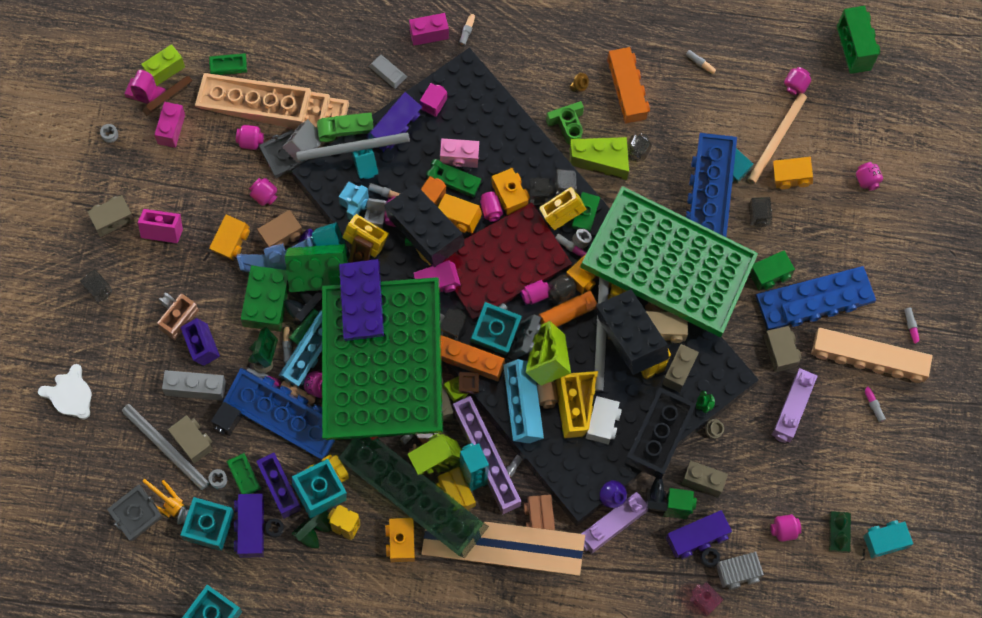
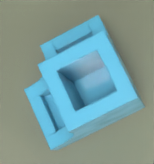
[339,182,369,220]

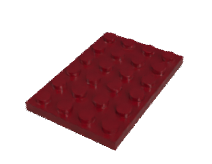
[441,203,572,321]

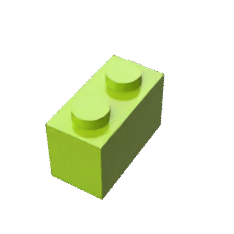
[141,44,185,86]

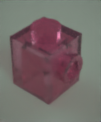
[690,582,724,617]

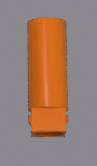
[539,290,597,327]

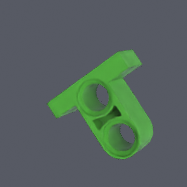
[546,101,584,145]

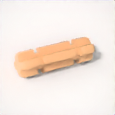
[280,380,316,406]

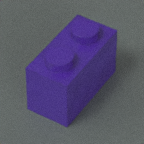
[180,318,220,365]

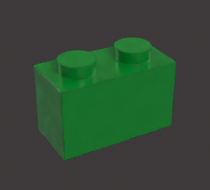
[750,250,795,291]
[663,488,697,520]

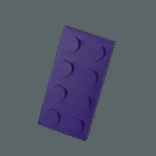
[339,259,384,341]

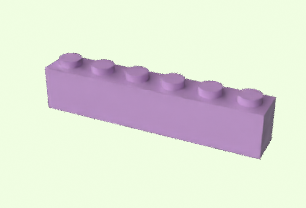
[453,396,521,515]

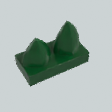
[248,327,278,368]
[291,510,331,549]
[829,511,851,553]

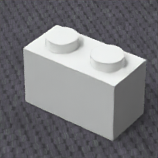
[586,396,622,444]

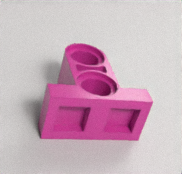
[124,70,166,108]

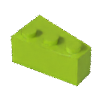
[569,137,629,180]
[526,321,571,386]
[408,433,462,475]

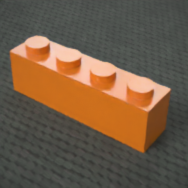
[607,47,650,124]
[441,335,505,381]

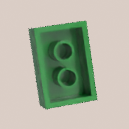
[836,6,880,74]
[285,244,348,292]
[241,265,289,332]

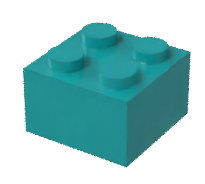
[469,302,522,355]
[292,459,347,518]
[180,497,234,551]
[182,585,242,618]

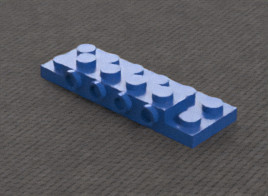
[686,133,737,237]
[755,266,876,331]
[222,368,335,460]

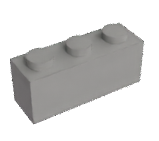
[162,370,226,401]

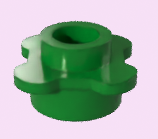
[696,391,715,413]

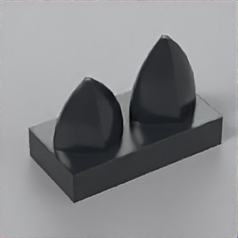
[284,290,322,326]
[645,478,668,511]

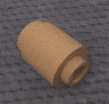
[537,381,559,408]

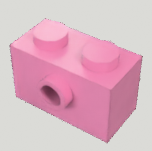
[440,138,479,168]

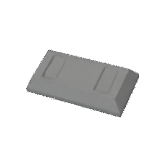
[368,54,407,89]

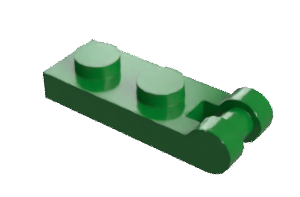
[425,159,481,198]

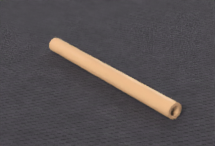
[747,93,807,184]

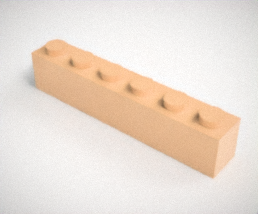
[811,328,933,383]

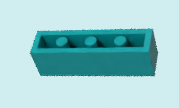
[460,443,489,492]

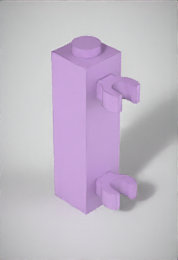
[772,368,817,443]
[582,492,648,554]

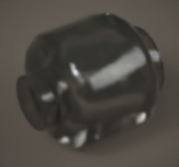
[627,133,652,162]
[548,275,577,304]

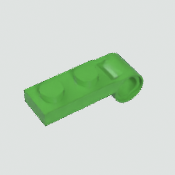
[317,113,374,142]

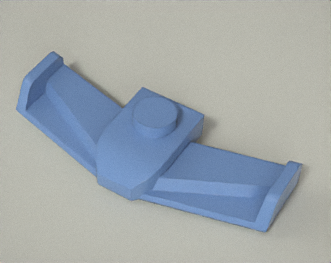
[237,237,313,272]

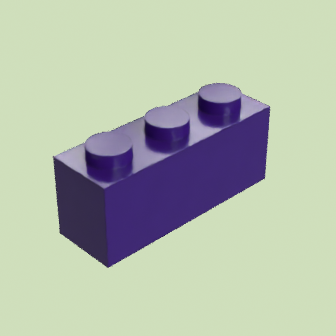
[366,92,422,151]
[256,453,301,519]
[234,494,264,558]
[665,510,732,560]

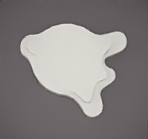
[38,364,92,420]

